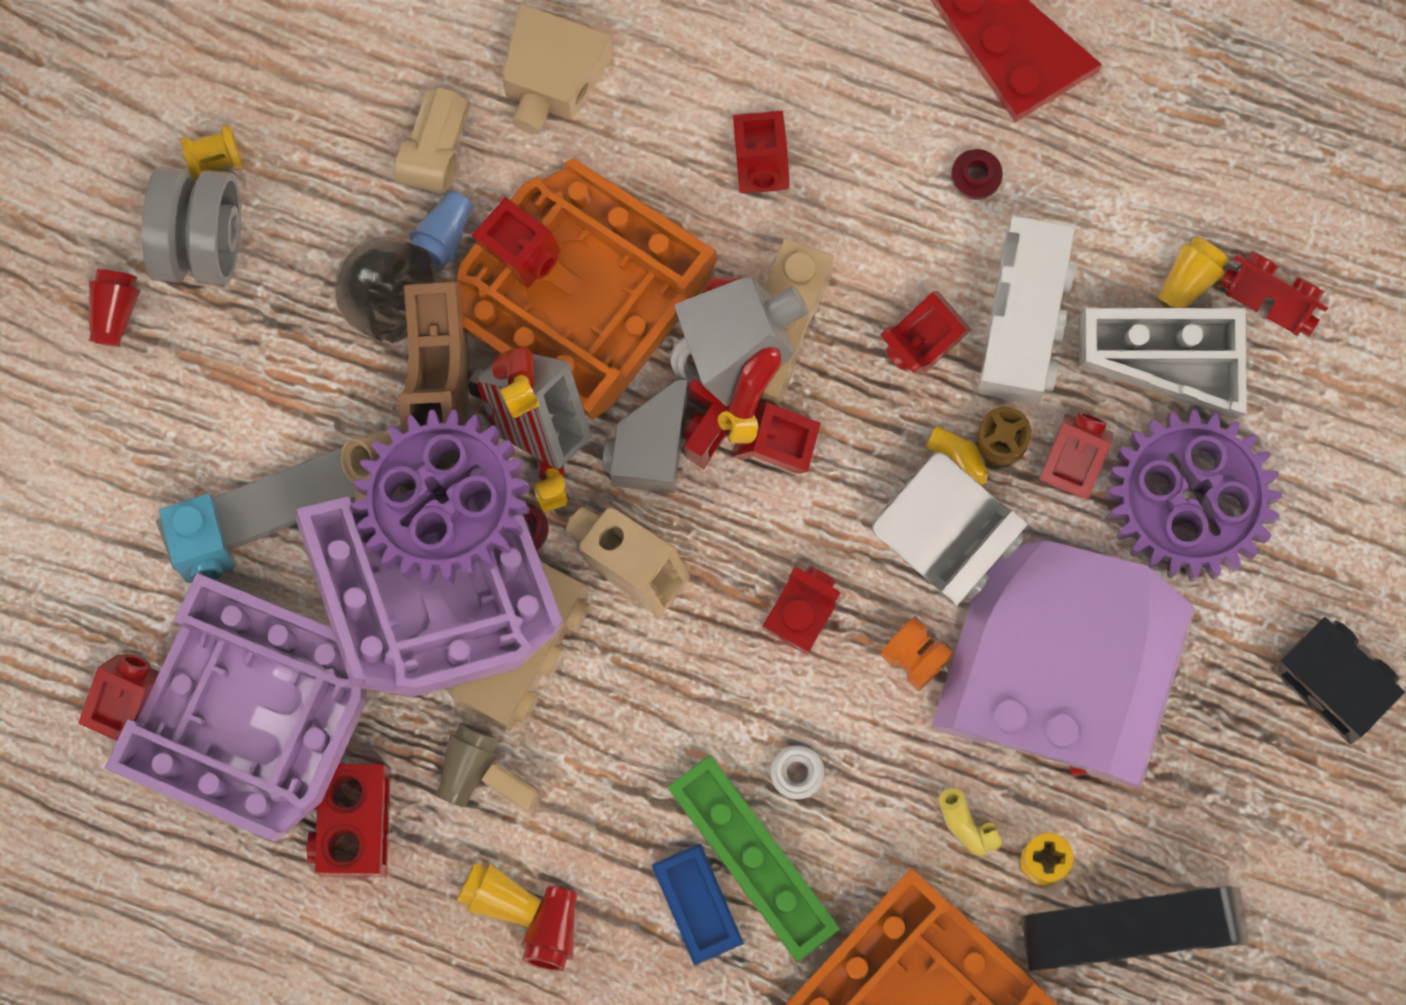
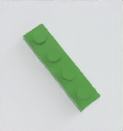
[667,755,841,963]

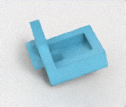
[159,493,236,583]

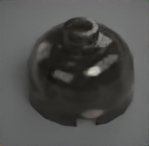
[335,237,435,343]

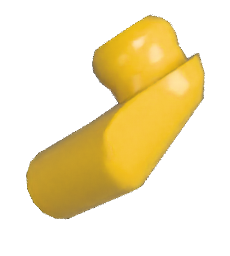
[925,425,988,485]

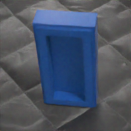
[651,843,744,966]

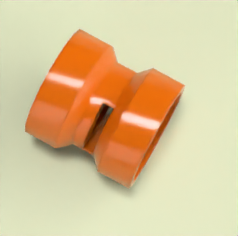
[880,616,955,691]

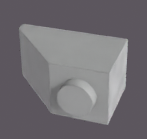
[602,379,688,494]

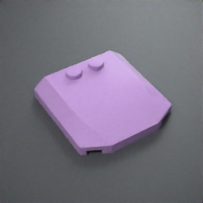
[295,468,563,697]
[932,540,1195,789]
[104,573,367,842]

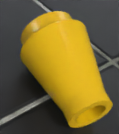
[1156,236,1229,308]
[456,862,541,928]

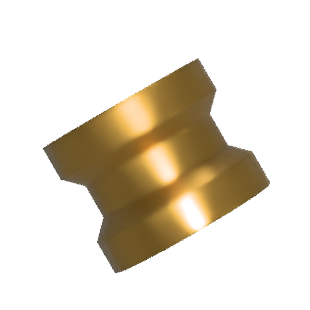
[976,406,1032,467]

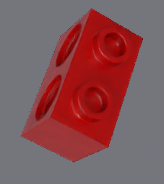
[307,764,391,878]

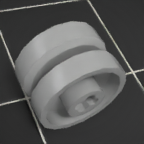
[142,167,241,286]

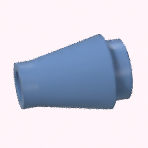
[408,191,473,270]

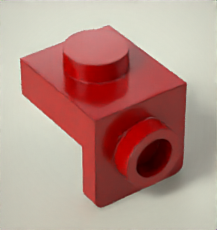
[880,291,972,373]

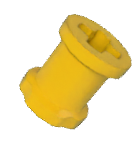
[180,124,244,182]
[1019,833,1074,886]

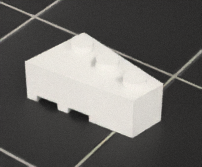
[977,215,1076,405]
[1079,308,1247,419]

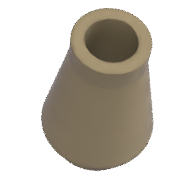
[436,723,499,807]

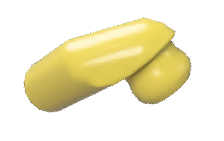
[938,788,1002,856]

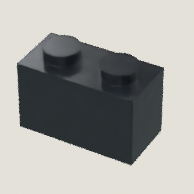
[1271,617,1405,744]

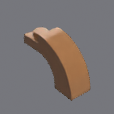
[398,281,469,434]

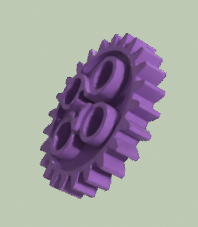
[1106,409,1282,582]
[352,410,530,585]

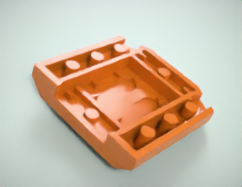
[456,158,718,420]
[786,868,1061,1005]

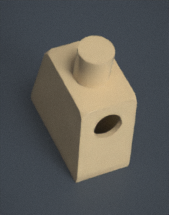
[502,3,613,135]
[566,507,691,618]

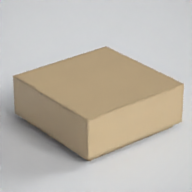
[481,764,541,814]

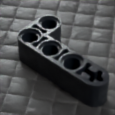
[1021,886,1249,971]

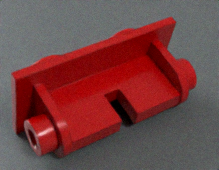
[1218,250,1328,337]

